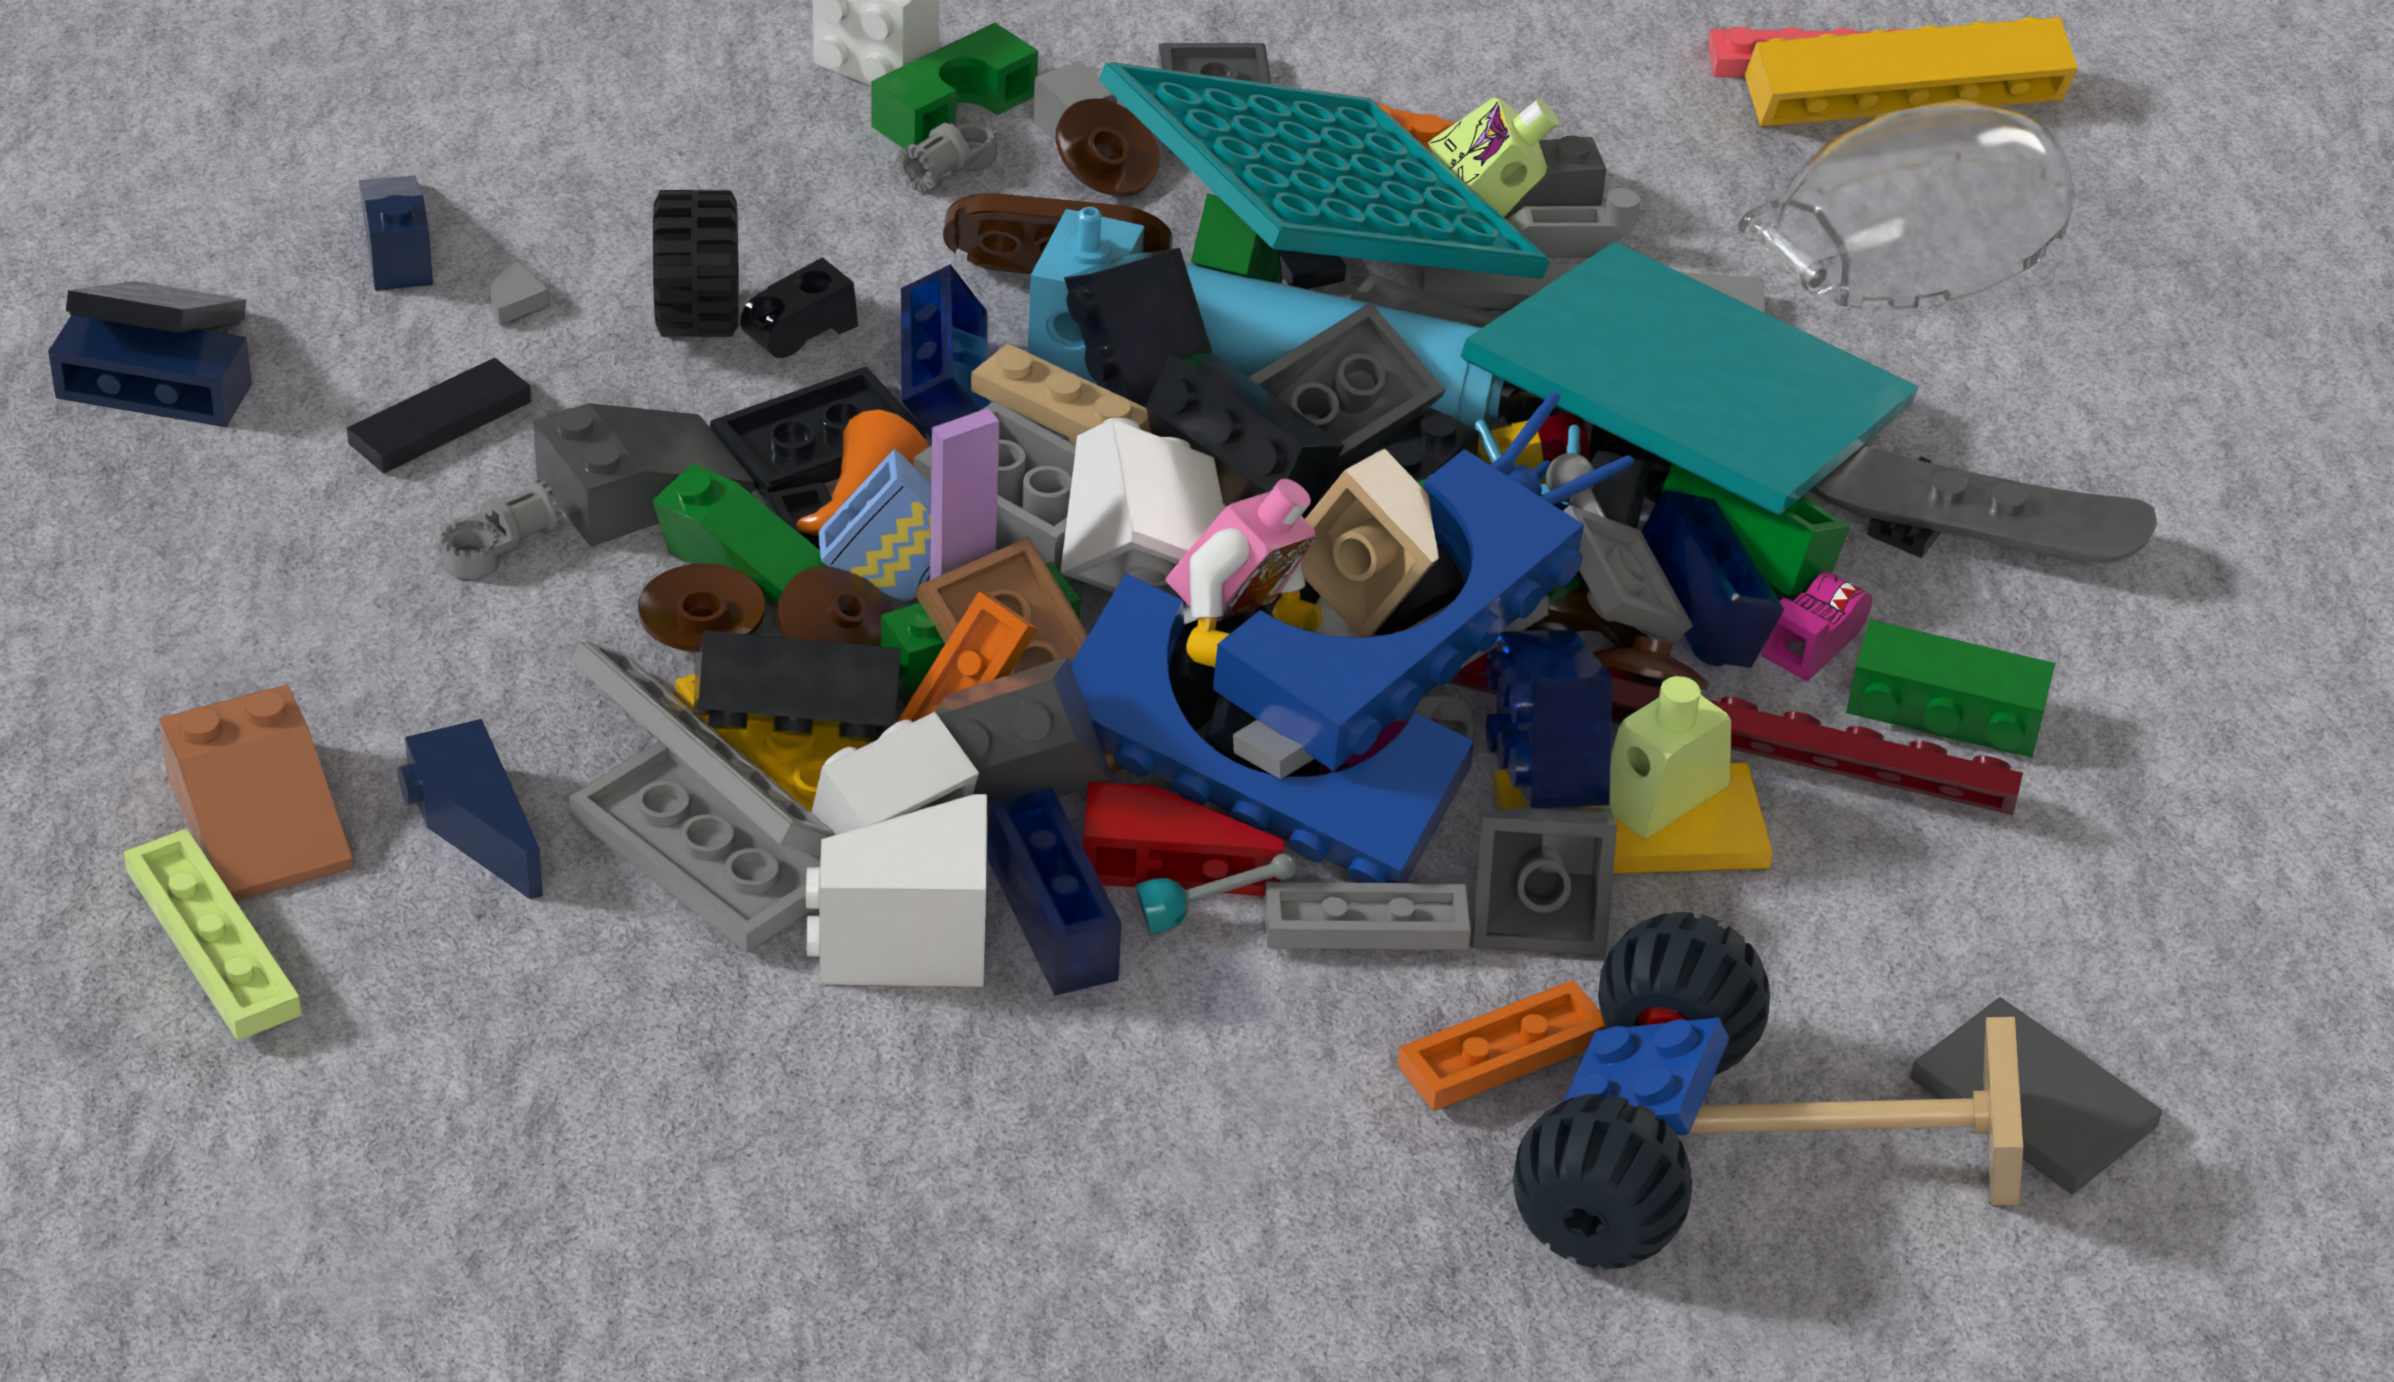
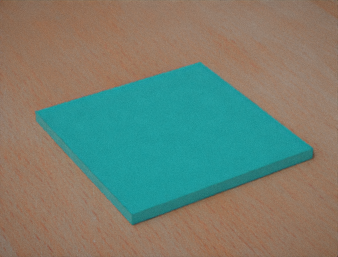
[1099,62,1550,279]
[1460,241,1919,515]

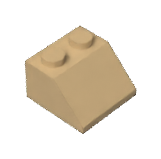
[1302,448,1439,637]

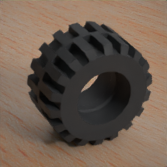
[653,190,739,337]

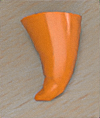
[796,409,929,536]

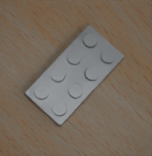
[569,741,820,953]

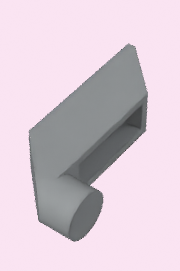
[1506,188,1640,258]

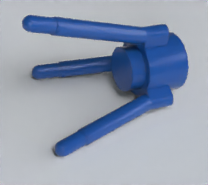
[1491,391,1634,505]

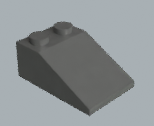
[1248,302,1445,494]
[533,403,755,547]

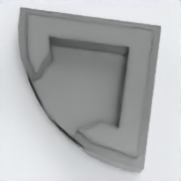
[490,261,550,325]

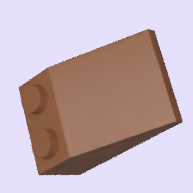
[159,684,354,901]

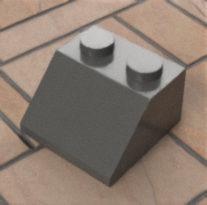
[934,657,1113,818]

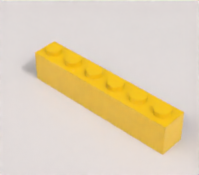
[1745,17,2078,127]

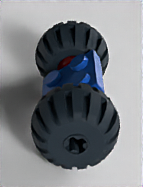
[1513,912,1770,1269]

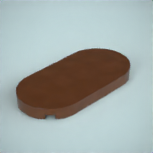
[943,193,1173,274]

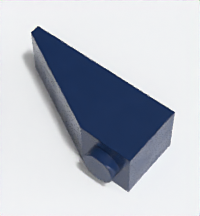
[359,175,433,290]
[397,719,543,899]

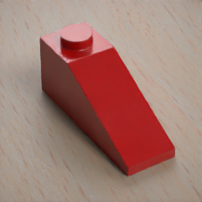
[1081,781,1284,896]

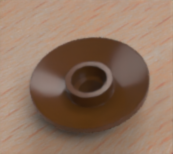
[1055,98,1160,196]
[638,563,765,652]
[777,566,893,647]
[1584,635,1709,690]

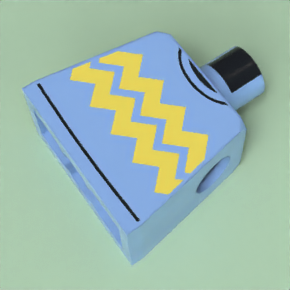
[818,449,931,602]

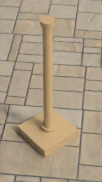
[1689,1017,2023,1206]

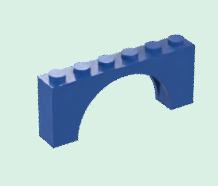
[1213,449,1584,771]
[1071,573,1474,883]

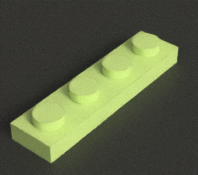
[124,828,302,1041]

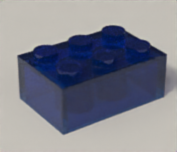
[1486,629,1612,808]

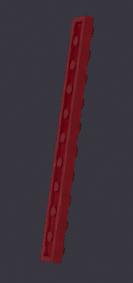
[1394,627,2023,815]

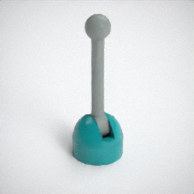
[1135,853,1297,936]

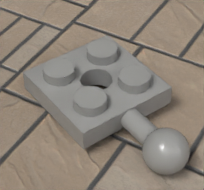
[1546,453,1693,641]

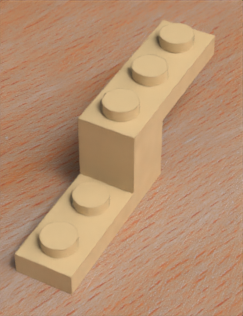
[971,343,1227,509]

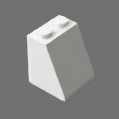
[1060,418,1224,601]
[806,794,987,987]

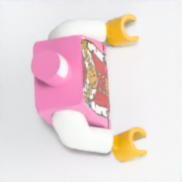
[1165,479,1322,668]

